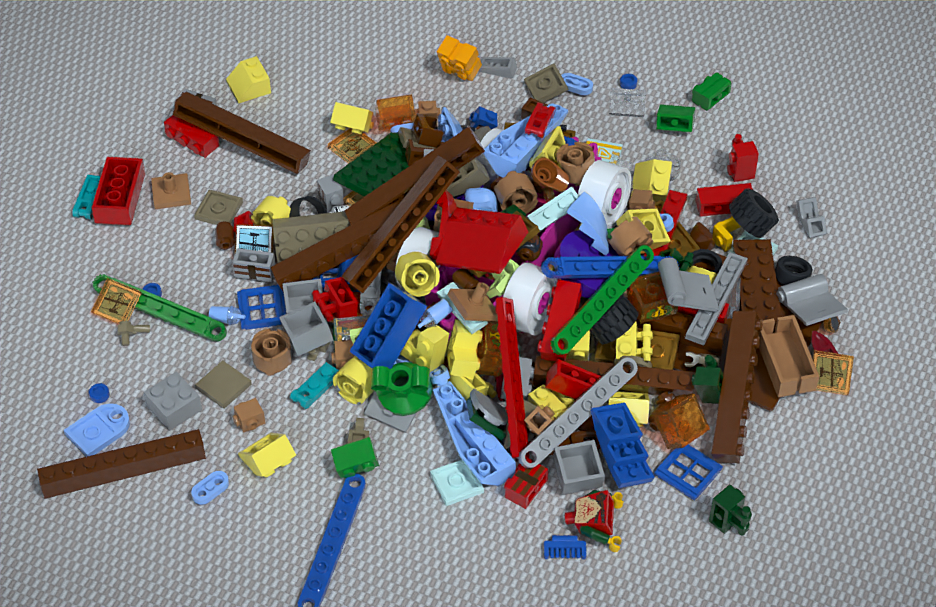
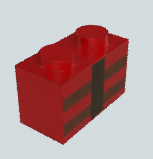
[504,458,548,509]

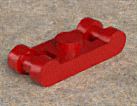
[525,102,556,138]

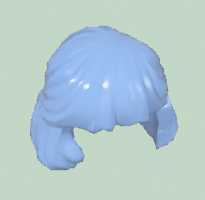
[465,188,498,212]

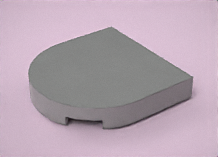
[470,388,508,426]

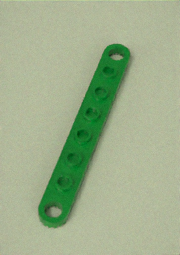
[550,245,654,355]
[92,274,227,342]

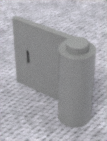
[658,258,719,312]
[776,274,848,326]
[364,377,435,433]

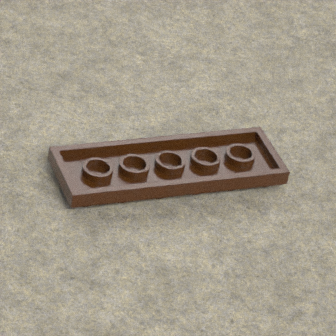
[732,239,782,333]

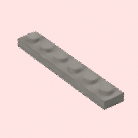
[685,252,748,345]

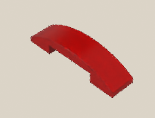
[430,190,457,260]

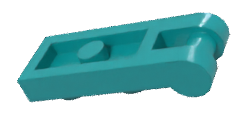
[72,174,101,219]
[290,362,339,409]

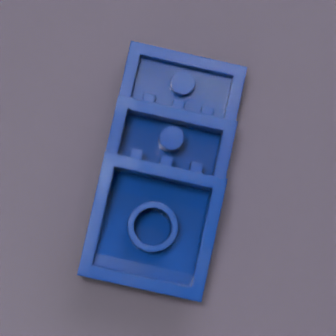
[590,402,655,488]

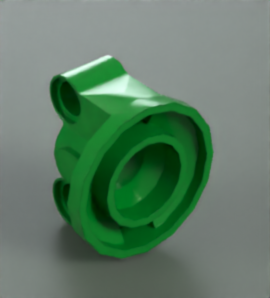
[371,362,433,416]

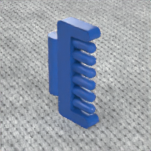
[544,535,587,560]

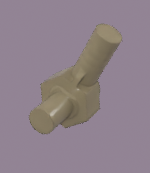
[117,321,150,346]

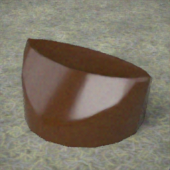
[690,222,716,250]

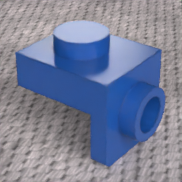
[469,106,498,129]

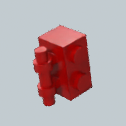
[727,134,759,182]
[312,277,358,323]

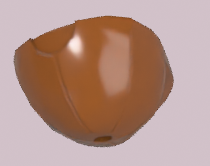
[531,158,569,192]

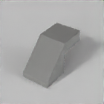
[796,197,827,238]

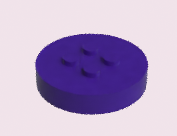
[554,230,619,299]

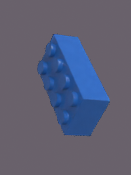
[350,283,427,369]

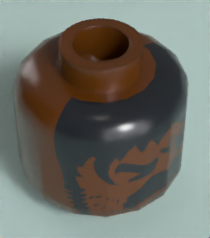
[516,234,543,261]

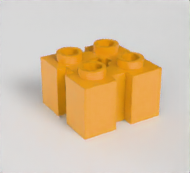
[437,35,482,81]

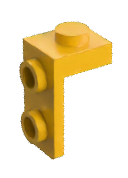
[712,216,741,252]

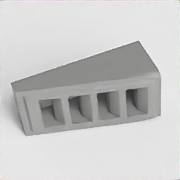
[478,57,517,78]

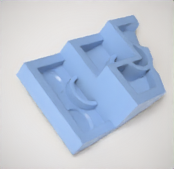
[567,192,609,256]

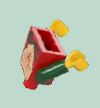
[565,490,624,552]

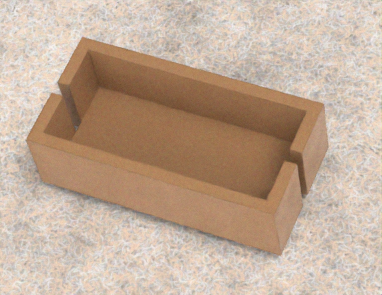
[758,315,819,397]

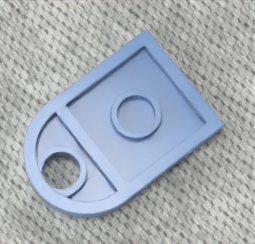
[64,404,130,457]

